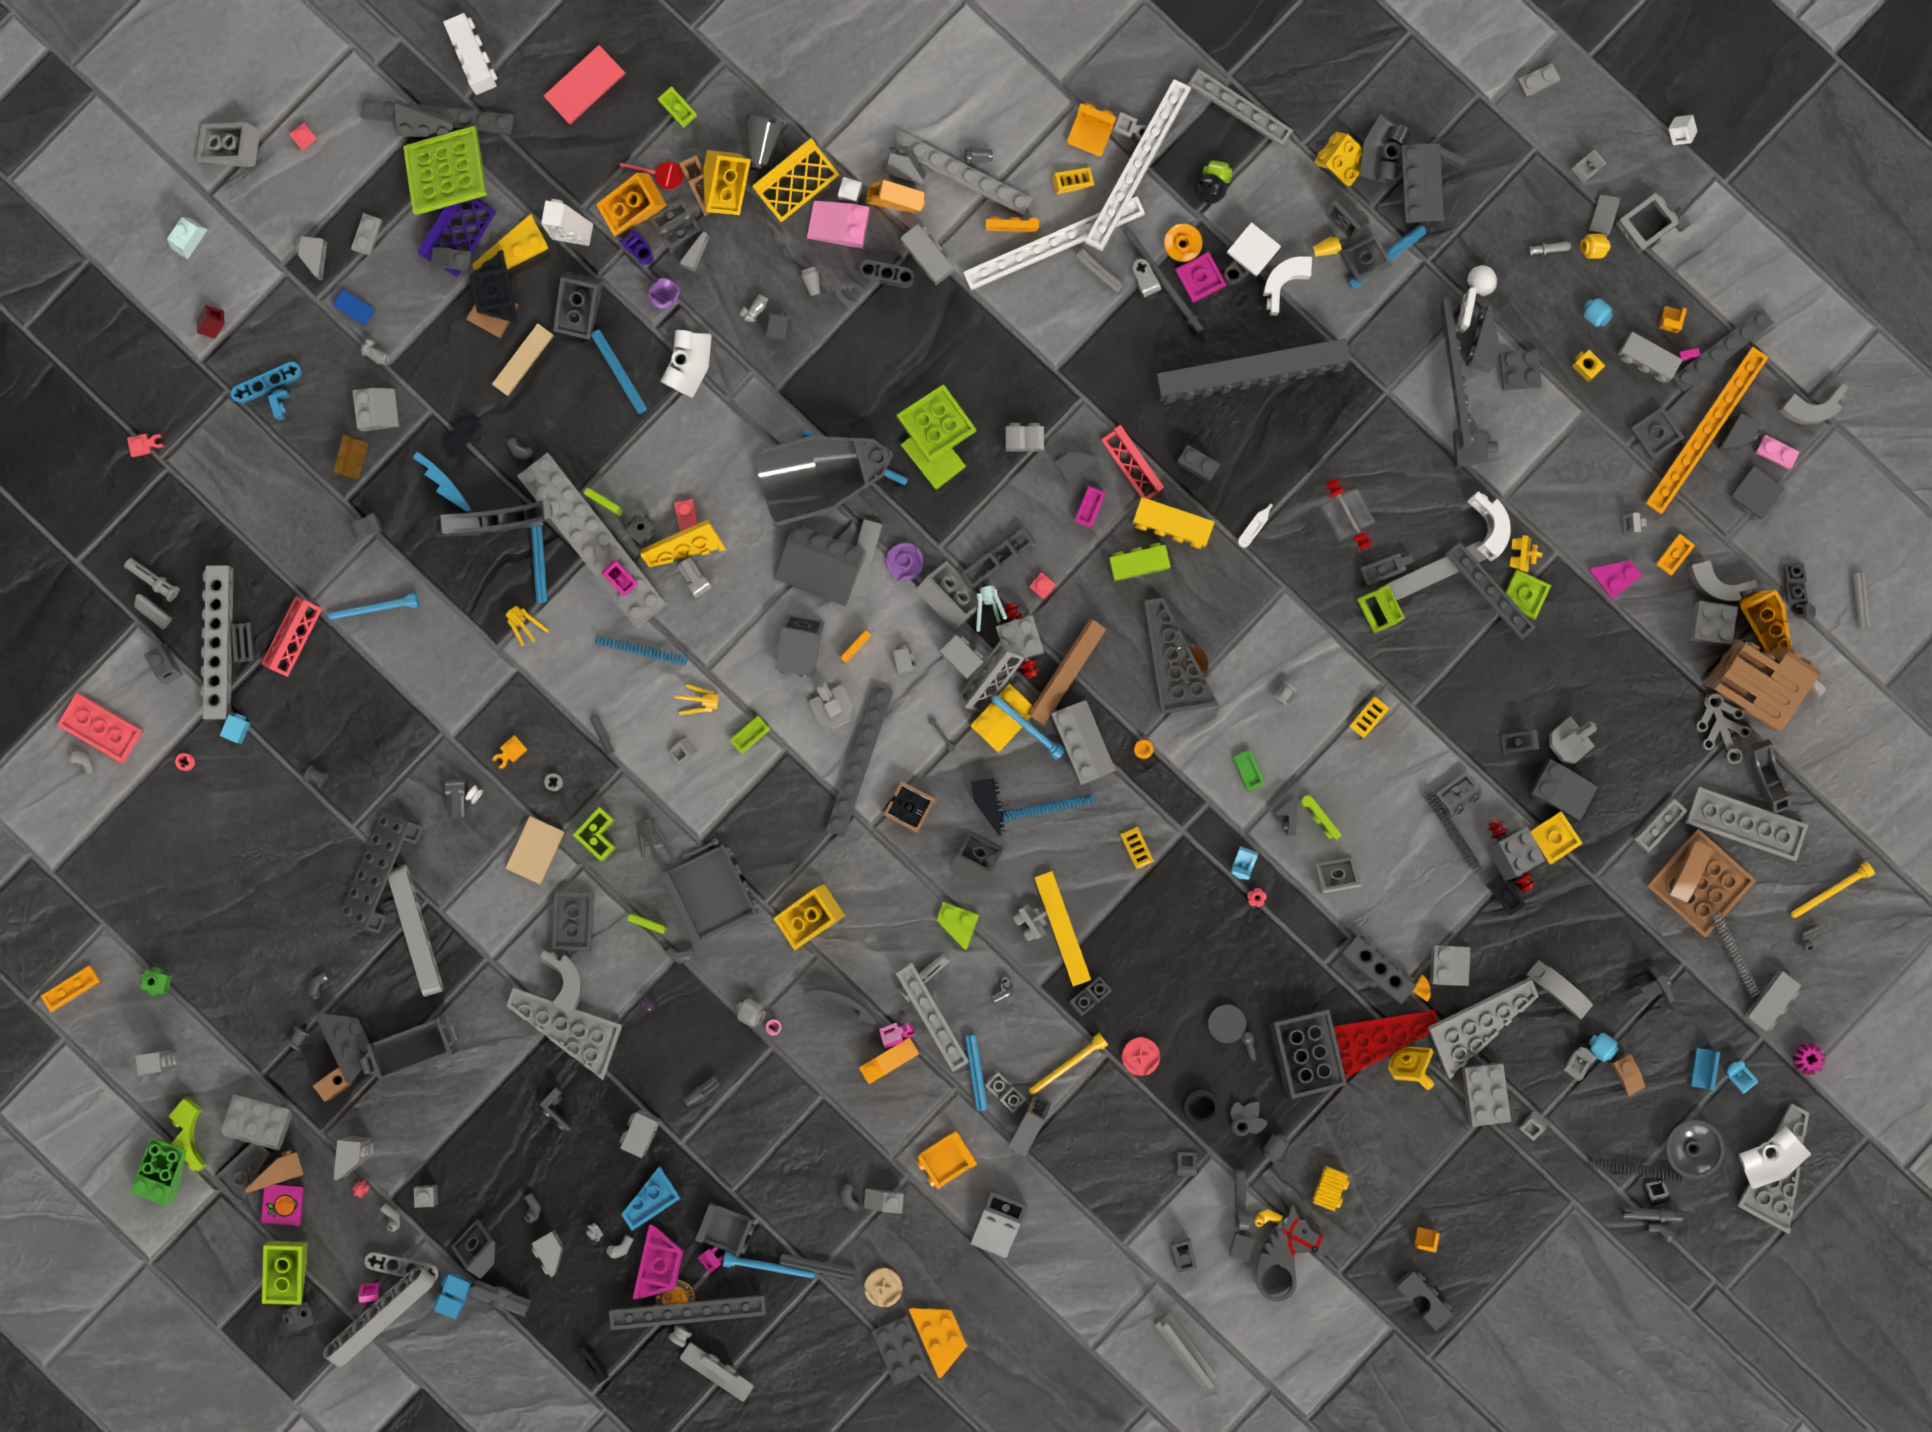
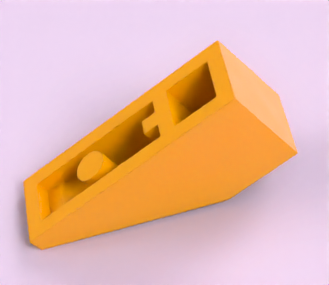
[859,1037,919,1084]

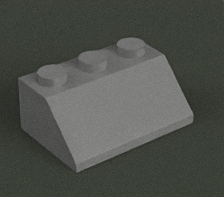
[915,561,985,631]
[333,1136,375,1180]

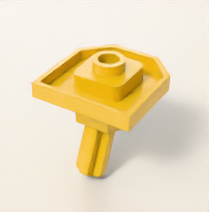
[1387,1046,1434,1090]

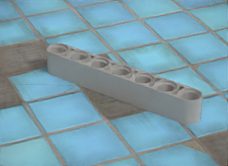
[388,864,443,997]
[323,1266,435,1367]

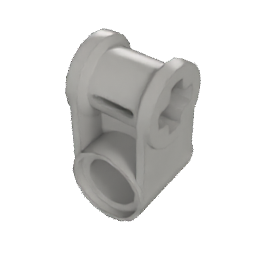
[1132,259,1161,298]

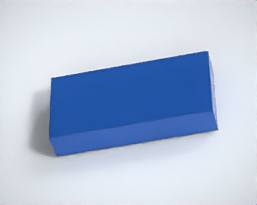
[332,289,376,326]

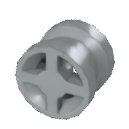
[668,1324,692,1347]

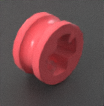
[175,753,195,771]

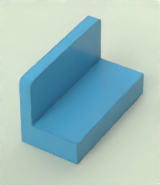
[1690,1048,1720,1090]

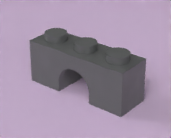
[1395,1269,1453,1331]

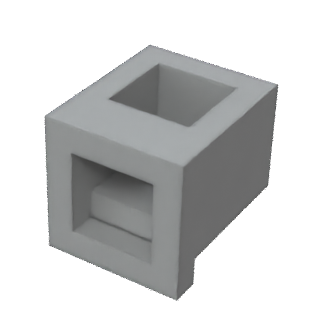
[893,645,917,675]

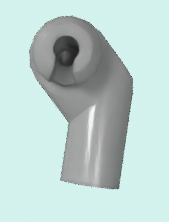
[607,1235,634,1258]

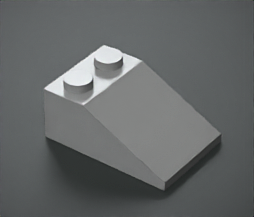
[196,122,260,167]

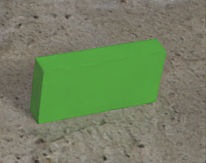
[1232,749,1266,792]

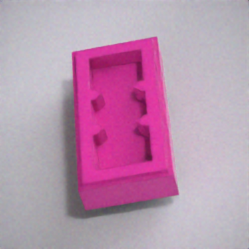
[1074,485,1106,528]

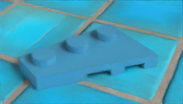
[621,1166,681,1231]

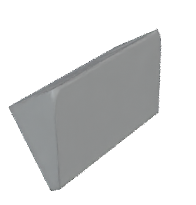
[1589,195,1620,237]
[134,594,172,629]

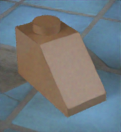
[1609,1053,1645,1096]

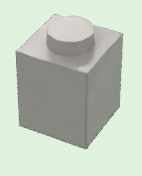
[414,1185,438,1208]

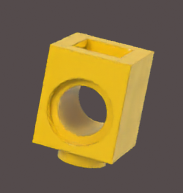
[1572,350,1605,382]

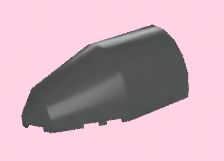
[755,436,893,526]

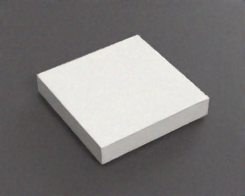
[1227,222,1281,277]
[1458,288,1477,333]

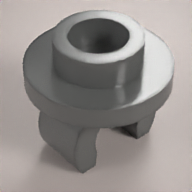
[1796,602,1816,621]

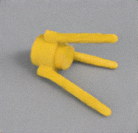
[506,606,549,646]
[674,684,719,715]

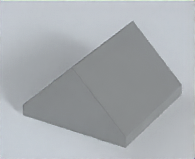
[1315,857,1361,893]

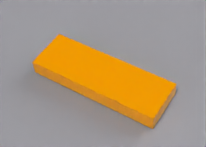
[41,965,101,1012]

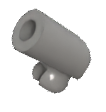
[68,751,95,774]
[380,1203,400,1232]

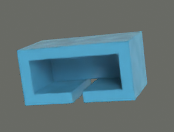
[433,1272,473,1320]

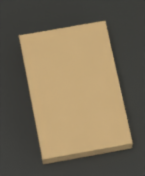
[505,816,565,885]

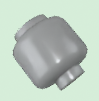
[735,998,766,1027]

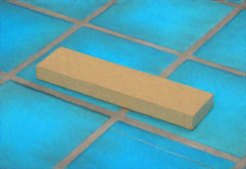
[492,324,554,396]

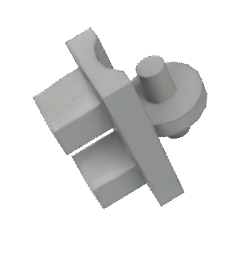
[1013,904,1047,941]

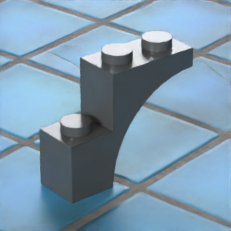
[1751,739,1792,814]

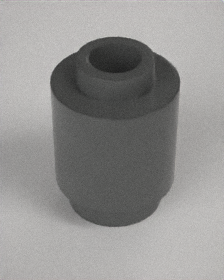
[1262,1133,1289,1162]

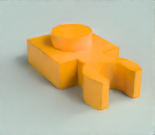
[492,735,528,769]

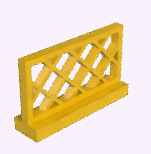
[752,138,840,223]

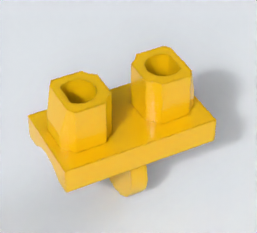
[1510,535,1543,572]

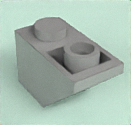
[531,1230,564,1277]

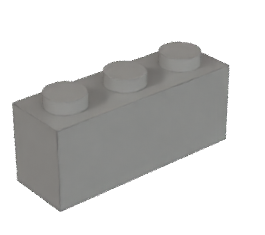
[900,224,954,285]
[1618,332,1683,383]
[1743,971,1801,1032]
[135,1049,178,1075]

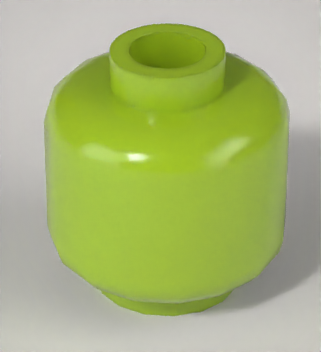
[1203,160,1232,185]

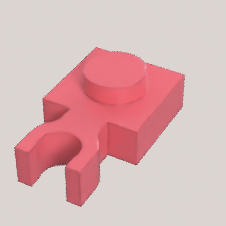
[127,434,164,457]

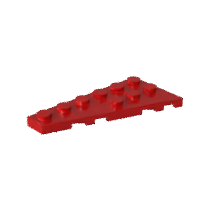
[1333,1010,1438,1078]

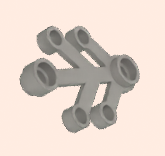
[1695,692,1751,764]

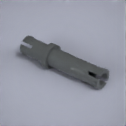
[1622,1206,1683,1223]

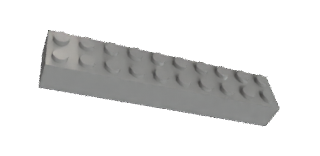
[518,452,667,628]

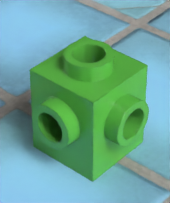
[139,967,173,996]

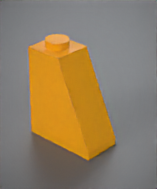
[865,180,925,213]

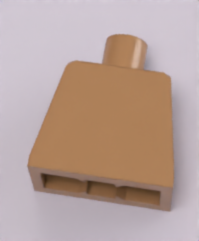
[313,1068,352,1103]

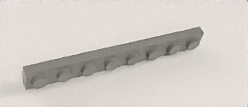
[889,130,1033,217]

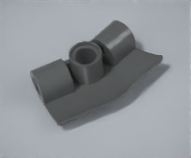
[1359,114,1411,183]

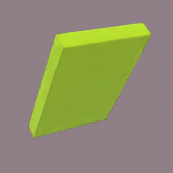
[901,437,966,490]

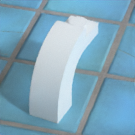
[1263,257,1312,316]
[1467,491,1511,561]

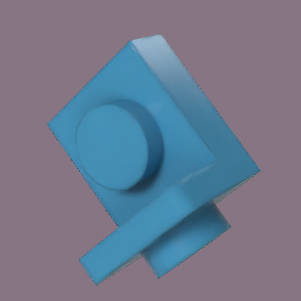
[268,389,290,421]

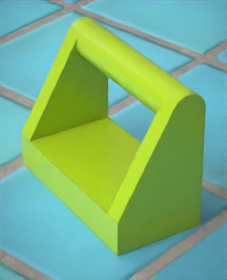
[1357,584,1405,633]

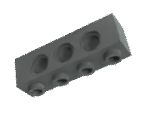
[1341,936,1416,1004]

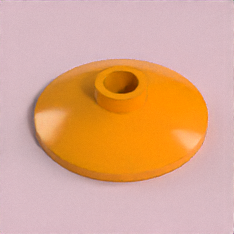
[1164,224,1202,262]

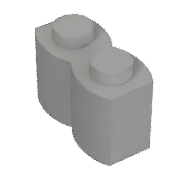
[1005,423,1044,452]

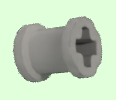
[1272,680,1297,705]

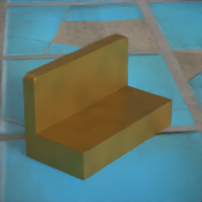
[333,435,369,479]

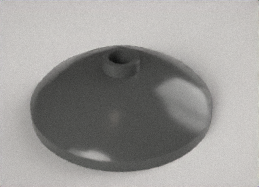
[1666,1120,1725,1179]

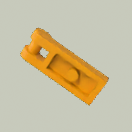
[986,216,1039,233]

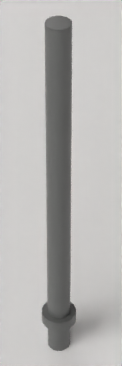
[1124,228,1204,333]

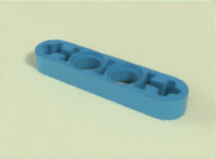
[231,362,302,404]

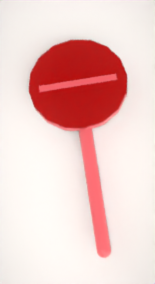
[620,162,683,190]

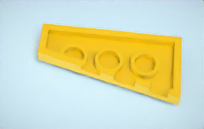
[472,214,549,271]
[640,519,726,568]

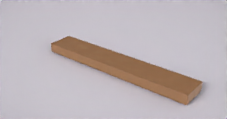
[1028,618,1106,725]

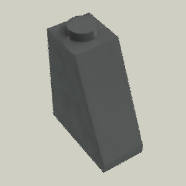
[1008,1095,1051,1157]

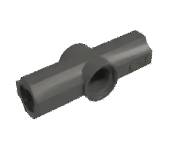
[470,1280,531,1317]

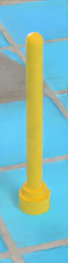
[1791,861,1875,918]
[1029,1033,1108,1095]

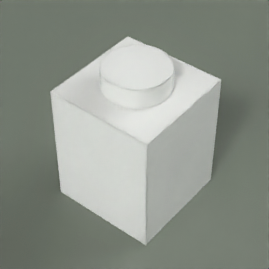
[838,177,862,205]

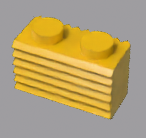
[1311,1165,1350,1211]

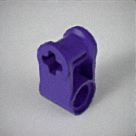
[619,228,654,265]

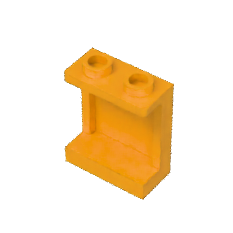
[916,1130,977,1189]

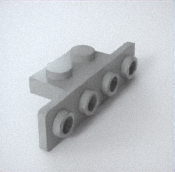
[680,1343,754,1401]

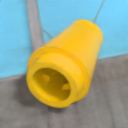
[1312,236,1342,257]

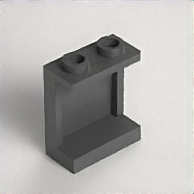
[695,1202,755,1257]

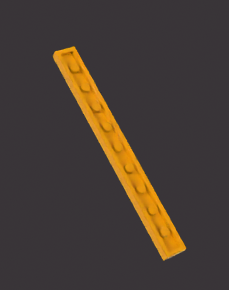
[1645,347,1769,515]

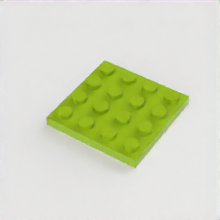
[403,126,487,215]

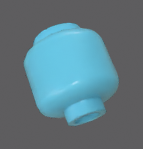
[1583,298,1613,327]
[1588,1033,1619,1062]

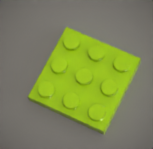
[896,384,976,462]

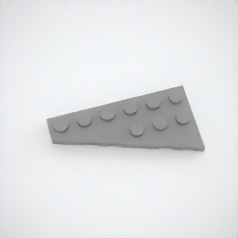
[1427,978,1539,1079]
[1736,1103,1809,1234]

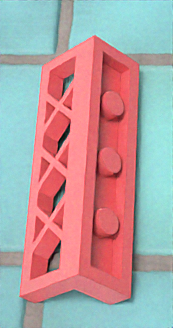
[1101,425,1164,499]
[261,596,322,677]

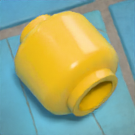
[1580,234,1610,259]

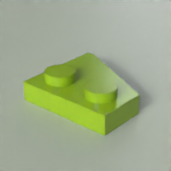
[937,902,979,950]

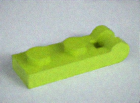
[1300,795,1342,841]

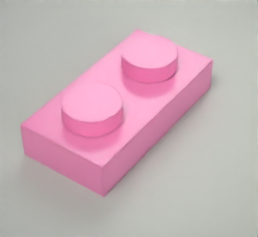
[1755,435,1799,470]

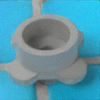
[586,1223,603,1242]

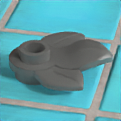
[1230,1102,1268,1136]

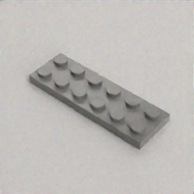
[1685,787,1808,861]

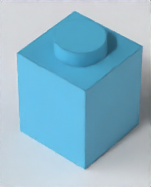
[220,713,250,744]

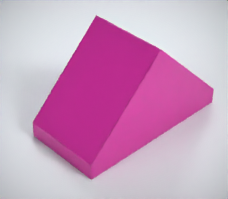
[601,560,638,596]

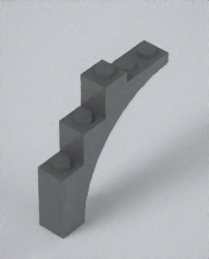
[433,500,553,537]

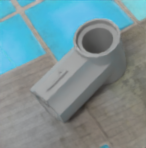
[677,557,712,598]

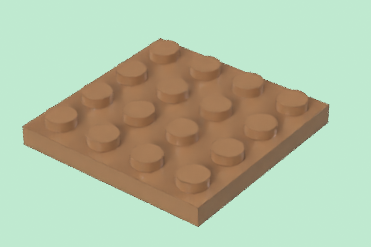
[1646,829,1756,938]

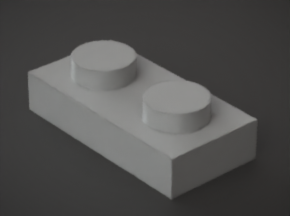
[1517,63,1561,98]
[351,213,383,256]

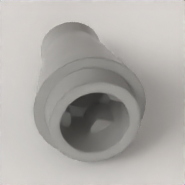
[801,267,821,296]

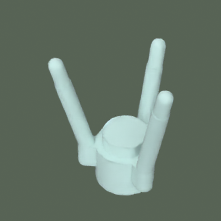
[976,586,1007,632]

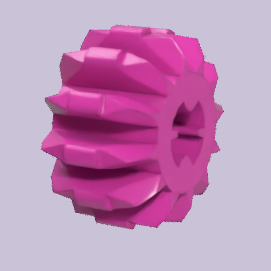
[1792,1043,1826,1075]

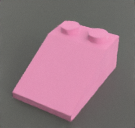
[807,201,870,249]

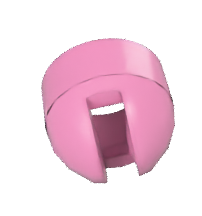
[766,1020,781,1036]

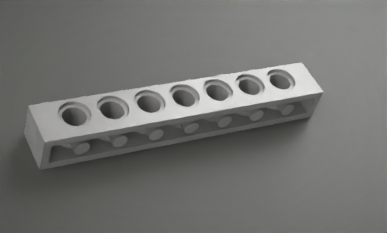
[200,566,233,720]

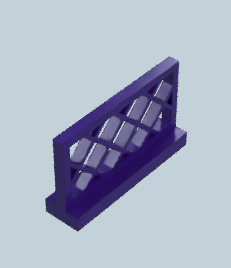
[417,199,496,278]

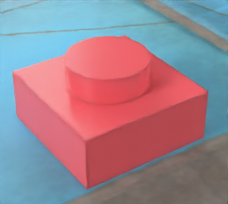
[289,123,317,150]
[1029,572,1056,600]

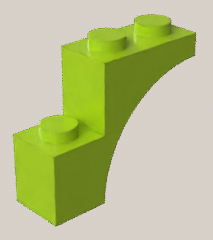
[169,1097,207,1172]

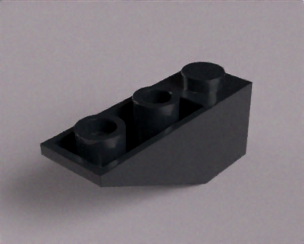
[971,778,1005,836]

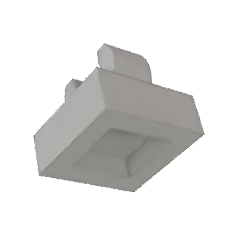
[1623,513,1647,534]

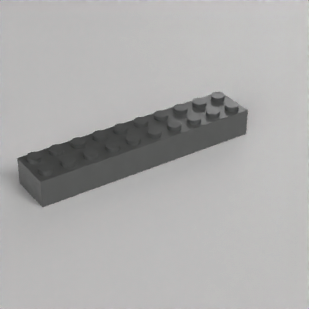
[1155,338,1350,404]

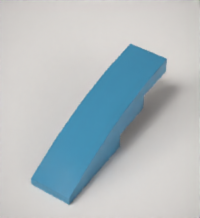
[413,452,473,513]

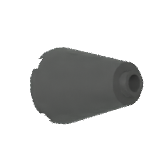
[746,114,784,168]

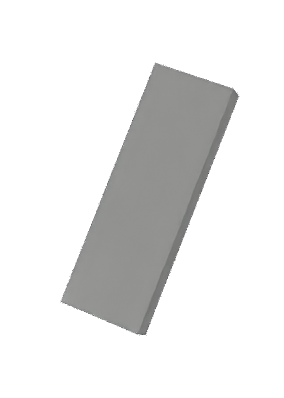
[1634,798,1688,853]

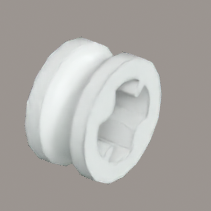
[465,785,483,804]

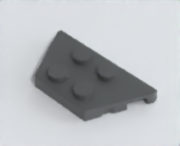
[316,1013,370,1084]

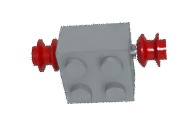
[996,602,1044,679]

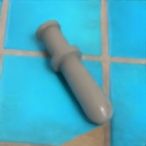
[1528,241,1571,256]

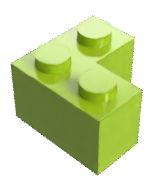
[573,807,617,862]

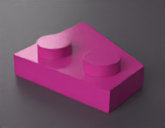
[1588,560,1643,599]

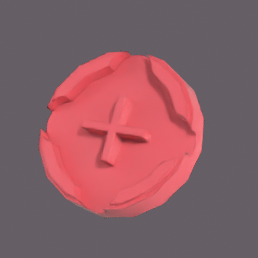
[1122,1037,1160,1076]

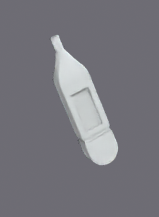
[1238,503,1273,548]

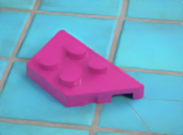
[633,1225,684,1299]

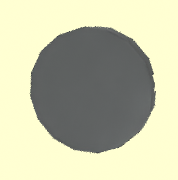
[1208,1005,1246,1043]

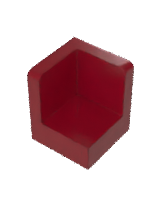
[196,305,225,338]

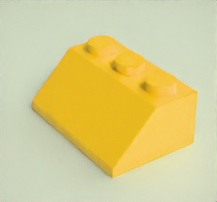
[970,684,1033,753]

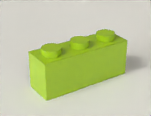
[1109,543,1171,582]

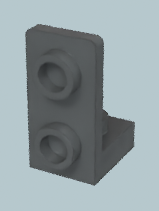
[540,1087,572,1131]

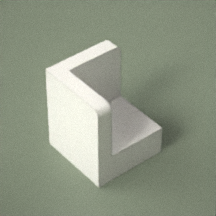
[1669,115,1697,145]

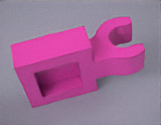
[879,1023,916,1049]

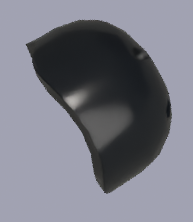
[1195,174,1227,204]

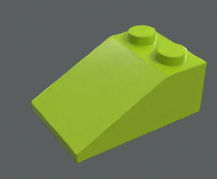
[262,1241,307,1305]

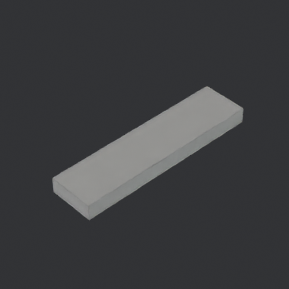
[850,519,882,598]

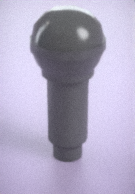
[1241,1031,1257,1061]

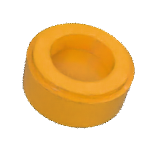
[1134,740,1153,759]

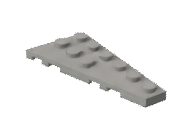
[507,988,623,1080]

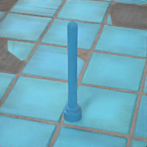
[328,592,419,620]
[992,695,1065,760]
[723,1251,816,1278]

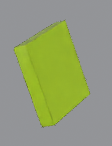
[583,488,624,518]
[1505,569,1551,620]

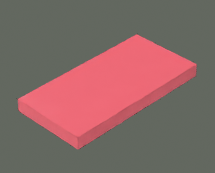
[544,45,625,124]
[57,692,143,764]

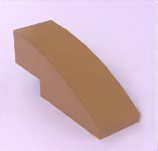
[679,154,712,216]
[1669,841,1713,902]

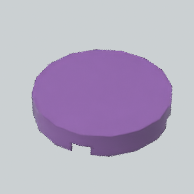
[886,543,924,581]

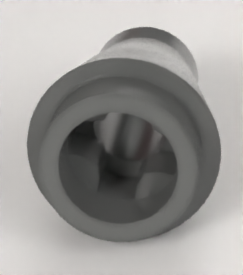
[964,146,993,165]

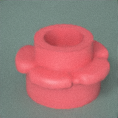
[1247,888,1266,907]
[352,1180,370,1198]

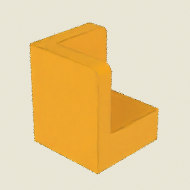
[1659,306,1687,333]
[1414,1227,1440,1252]

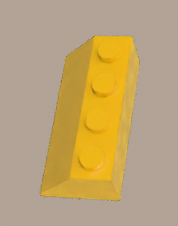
[1132,497,1215,549]

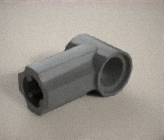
[445,779,467,817]

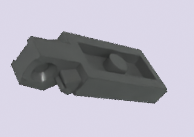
[1360,554,1414,586]

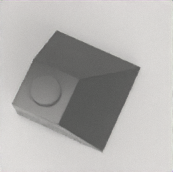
[950,832,1003,879]
[451,1219,495,1279]

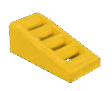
[1051,167,1095,195]
[1349,696,1389,738]
[1120,827,1154,869]

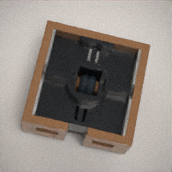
[883,781,936,833]

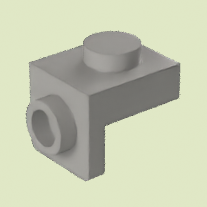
[1571,150,1606,183]
[1564,1047,1596,1081]

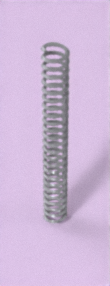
[1710,912,1761,998]

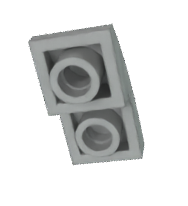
[984,1070,1026,1113]

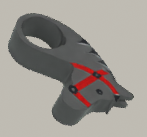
[1255,1206,1330,1302]

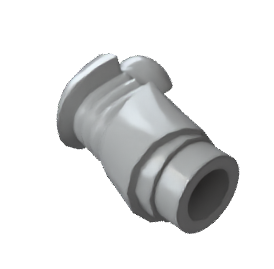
[740,294,769,322]
[361,339,390,365]

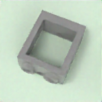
[1616,193,1679,254]

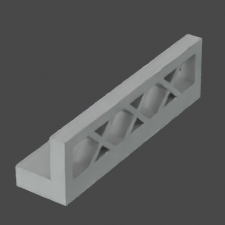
[959,639,1025,713]

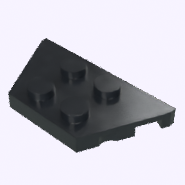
[469,250,519,323]

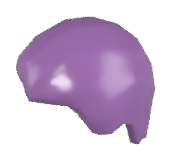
[647,278,680,310]

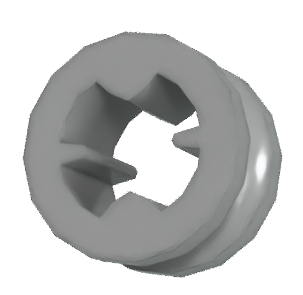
[544,773,563,791]

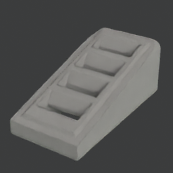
[680,232,709,272]

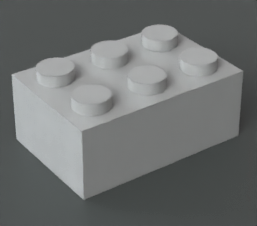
[1461,1062,1511,1127]
[221,1094,293,1151]

